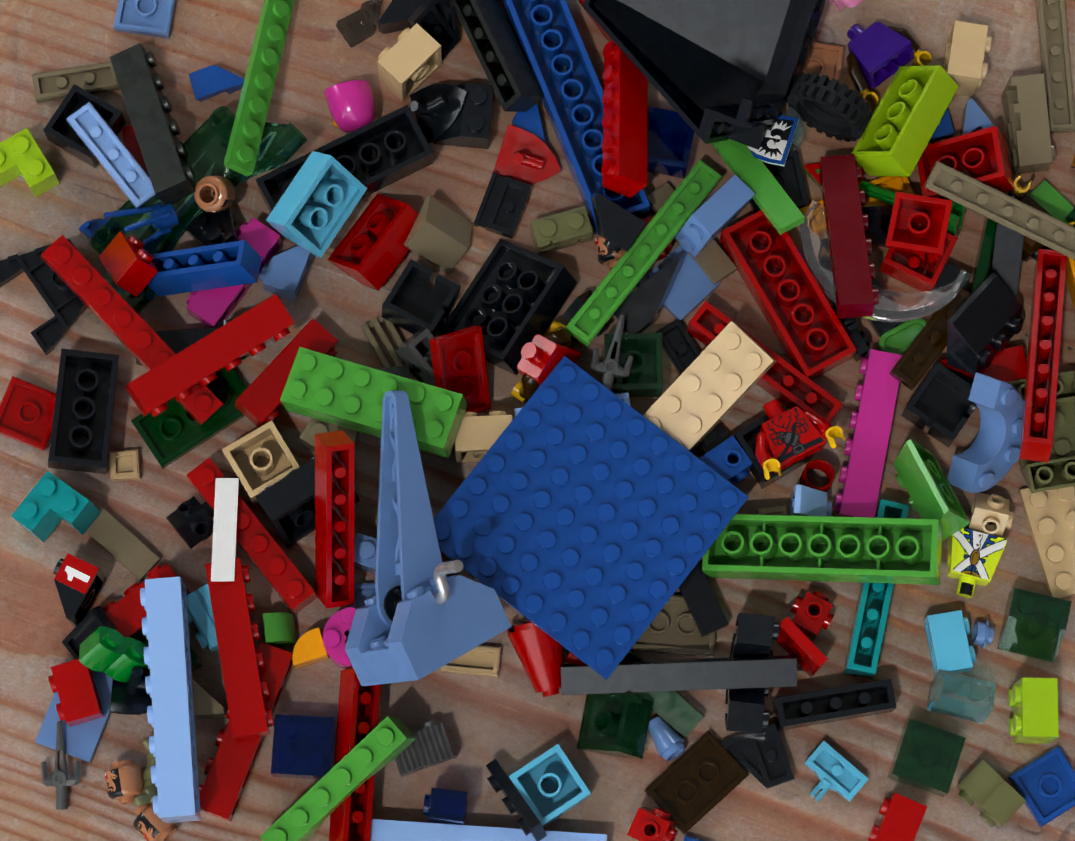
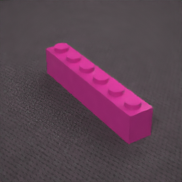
[833,349,903,518]

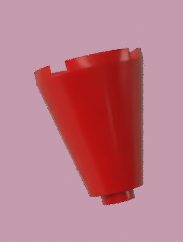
[506,621,564,697]

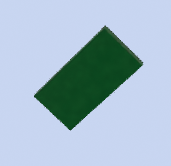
[131,368,247,469]

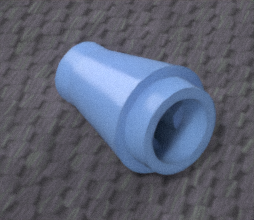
[646,716,686,762]

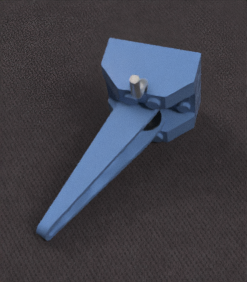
[345,390,511,687]

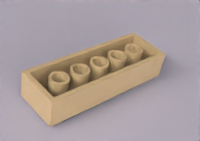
[643,321,776,452]

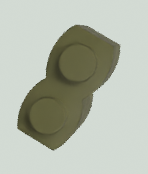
[956,760,1026,828]

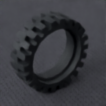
[787,73,872,142]

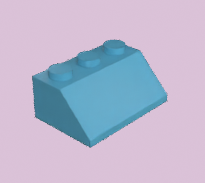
[266,151,367,258]

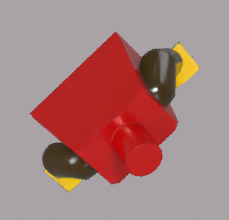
[510,320,582,403]

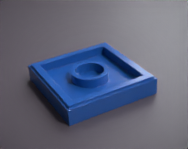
[1008,746,1075,827]

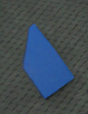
[189,65,244,102]
[512,103,545,143]

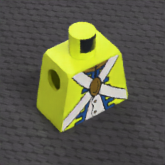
[946,528,1007,598]

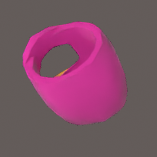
[324,80,375,133]

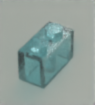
[926,669,996,724]

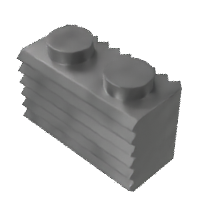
[395,719,456,777]

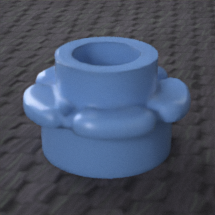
[971,620,994,648]

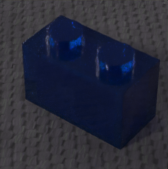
[423,788,468,825]

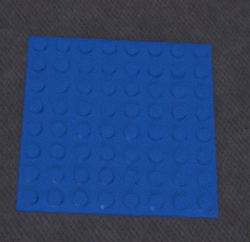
[433,356,749,680]

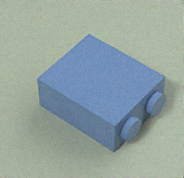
[675,175,755,257]

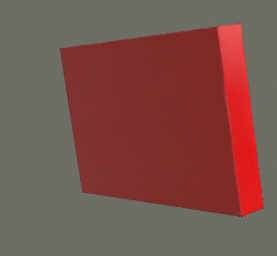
[429,325,491,413]

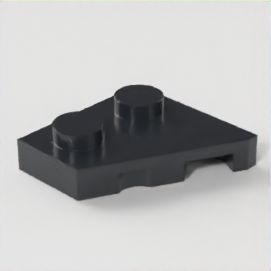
[184,205,239,246]
[721,723,795,789]

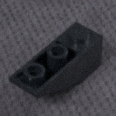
[614,256,683,338]

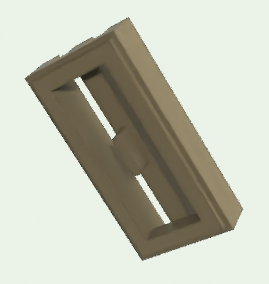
[361,315,406,368]

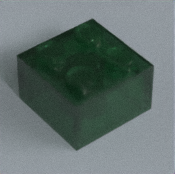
[603,333,663,397]
[887,718,966,797]

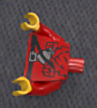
[755,398,846,480]

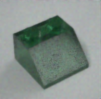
[997,588,1072,663]
[577,693,653,759]

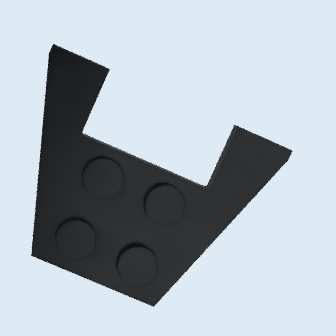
[0,239,87,355]

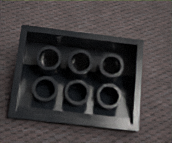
[440,239,577,375]

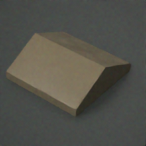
[404,196,473,273]

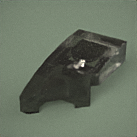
[336,0,383,48]

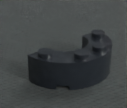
[725,613,779,735]

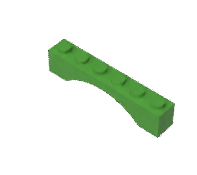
[260,716,417,841]

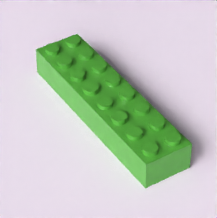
[702,514,943,585]

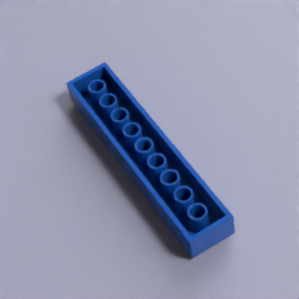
[501,0,650,235]

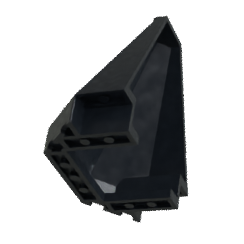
[583,0,826,150]

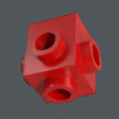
[790,591,834,640]
[627,807,677,841]

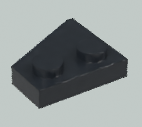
[408,0,460,60]

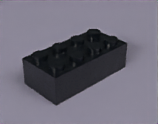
[48,348,119,474]

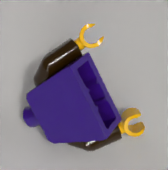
[846,22,932,105]

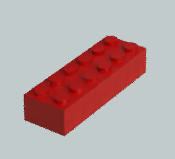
[720,210,857,380]

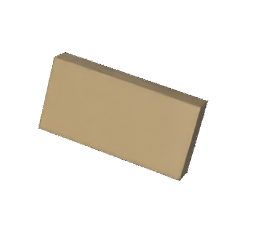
[440,645,501,678]

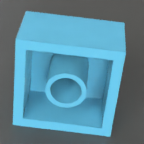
[509,744,591,828]

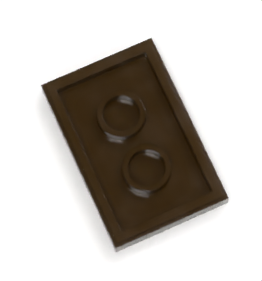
[644,731,749,835]

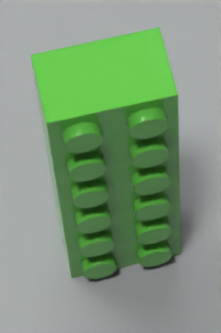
[280,347,467,458]

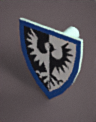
[748,115,799,166]

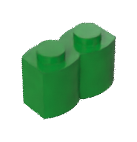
[79,626,147,683]

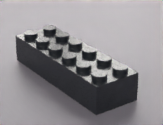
[256,105,434,237]

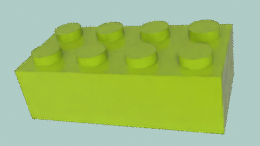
[852,65,959,177]

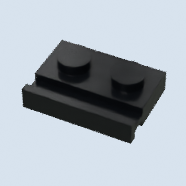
[474,172,532,239]

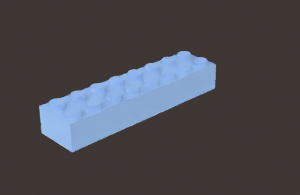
[140,576,201,823]

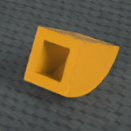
[292,627,329,670]

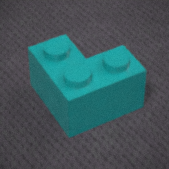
[11,470,101,542]

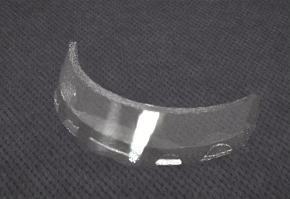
[800,200,971,322]

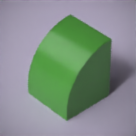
[263,612,297,647]

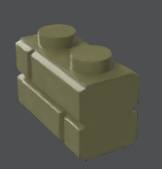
[530,206,593,255]

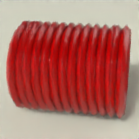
[800,459,835,492]

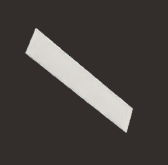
[211,478,239,582]

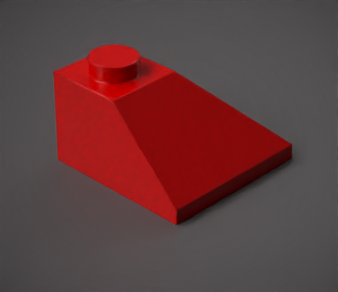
[885,192,953,256]

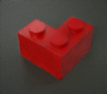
[878,233,958,295]

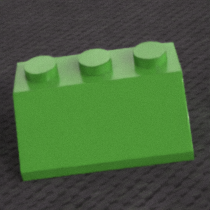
[893,439,970,541]

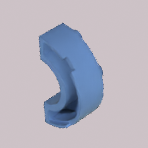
[947,372,1024,493]

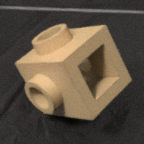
[968,492,1014,538]

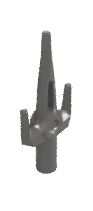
[591,315,633,391]
[41,721,80,810]

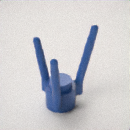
[104,203,178,248]

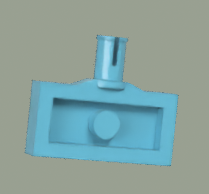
[804,741,869,802]

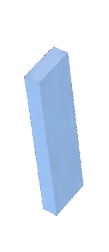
[67,102,156,209]

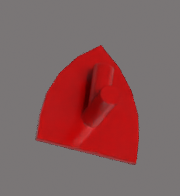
[493,124,562,184]

